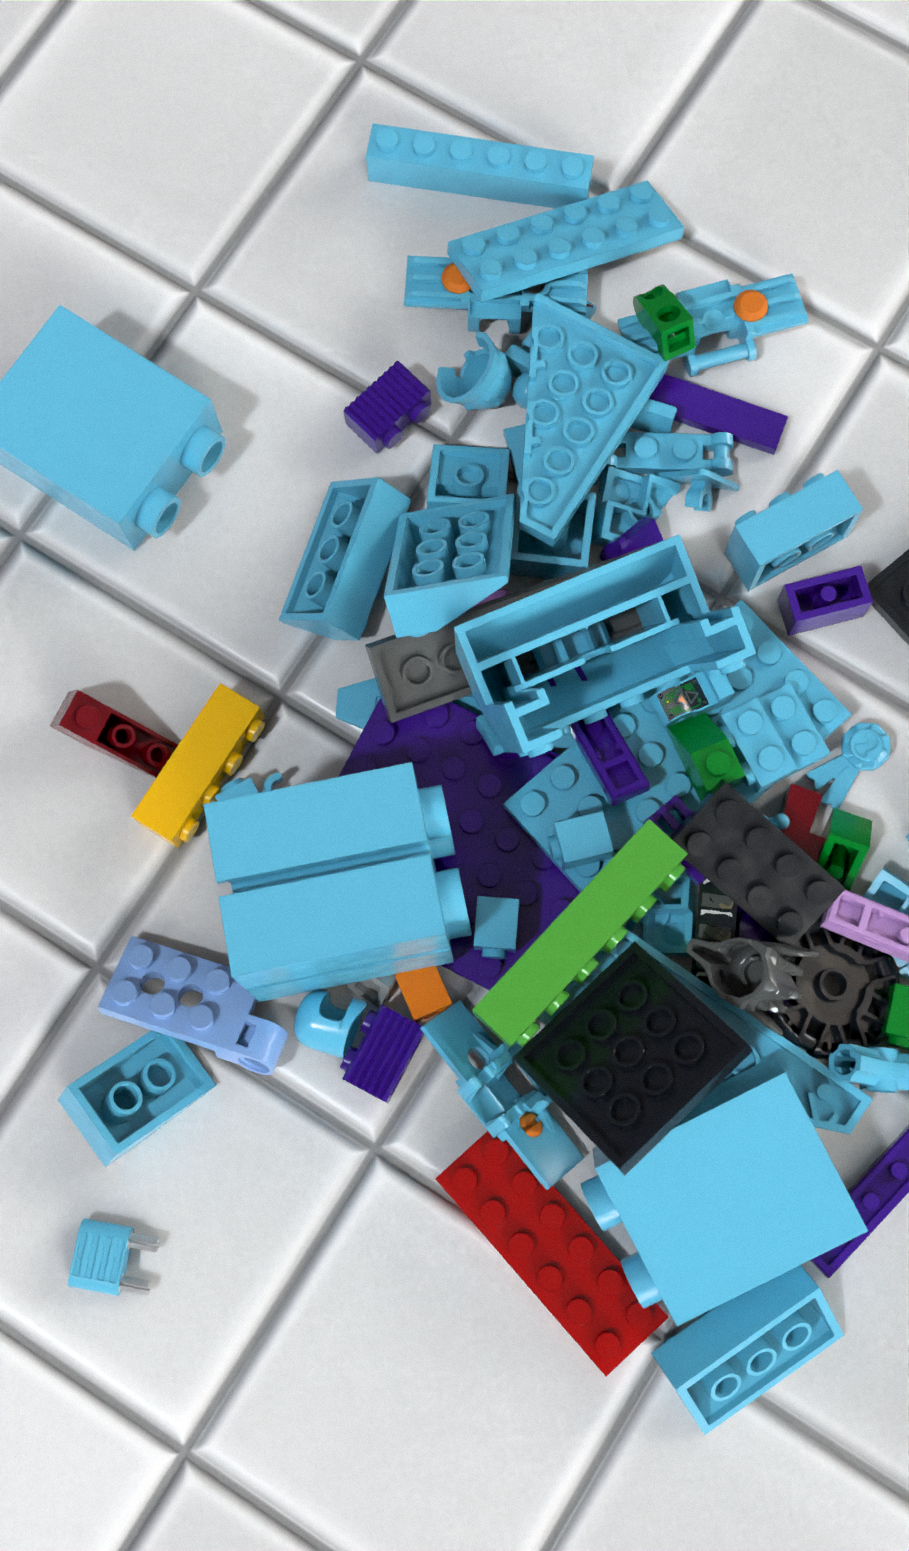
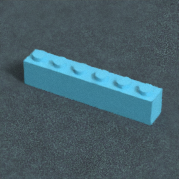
[366,123,594,209]

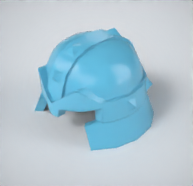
[436,331,512,411]

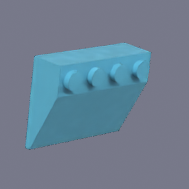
[384,493,516,638]

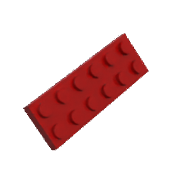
[435,1131,669,1376]

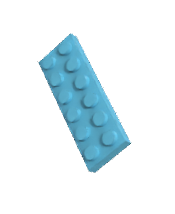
[447,180,684,303]

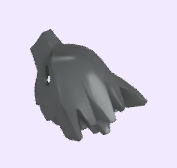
[686,938,820,1036]

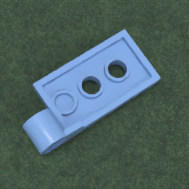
[98,936,288,1075]

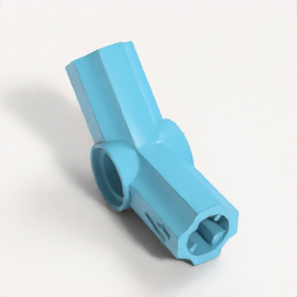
[829,1044,909,1093]

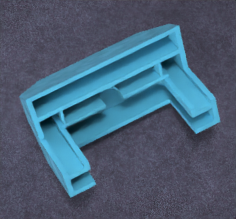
[454,534,756,758]

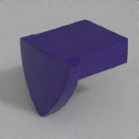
[599,517,664,561]

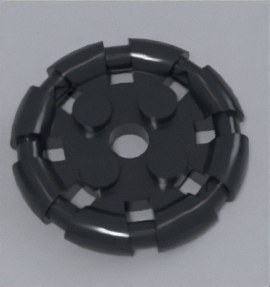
[769,913,900,1061]

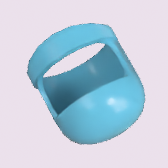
[294,990,368,1059]

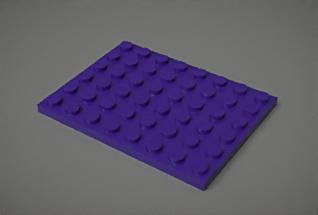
[338,697,624,991]

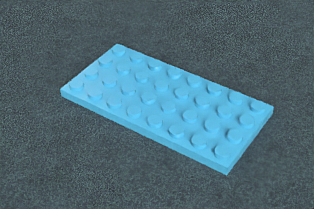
[503,599,852,893]

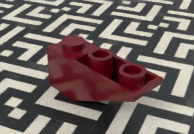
[50,690,178,778]

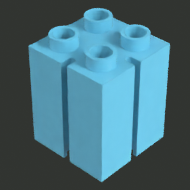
[203,762,472,1002]

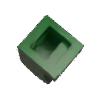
[633,284,696,362]

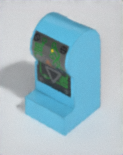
[650,671,735,729]

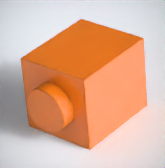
[395,966,453,1023]

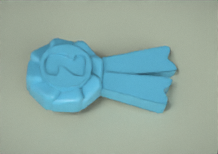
[807,723,891,810]

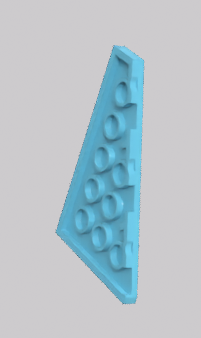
[518,293,669,547]

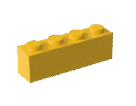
[131,683,265,848]

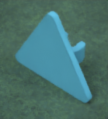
[656,469,740,512]

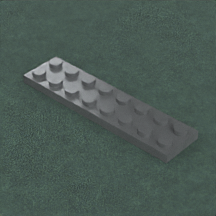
[365,542,659,723]

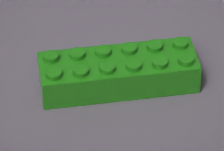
[472,819,688,1048]

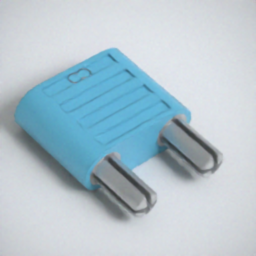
[68,1218,160,1296]

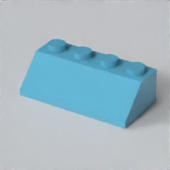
[279,477,411,641]
[651,1265,844,1435]

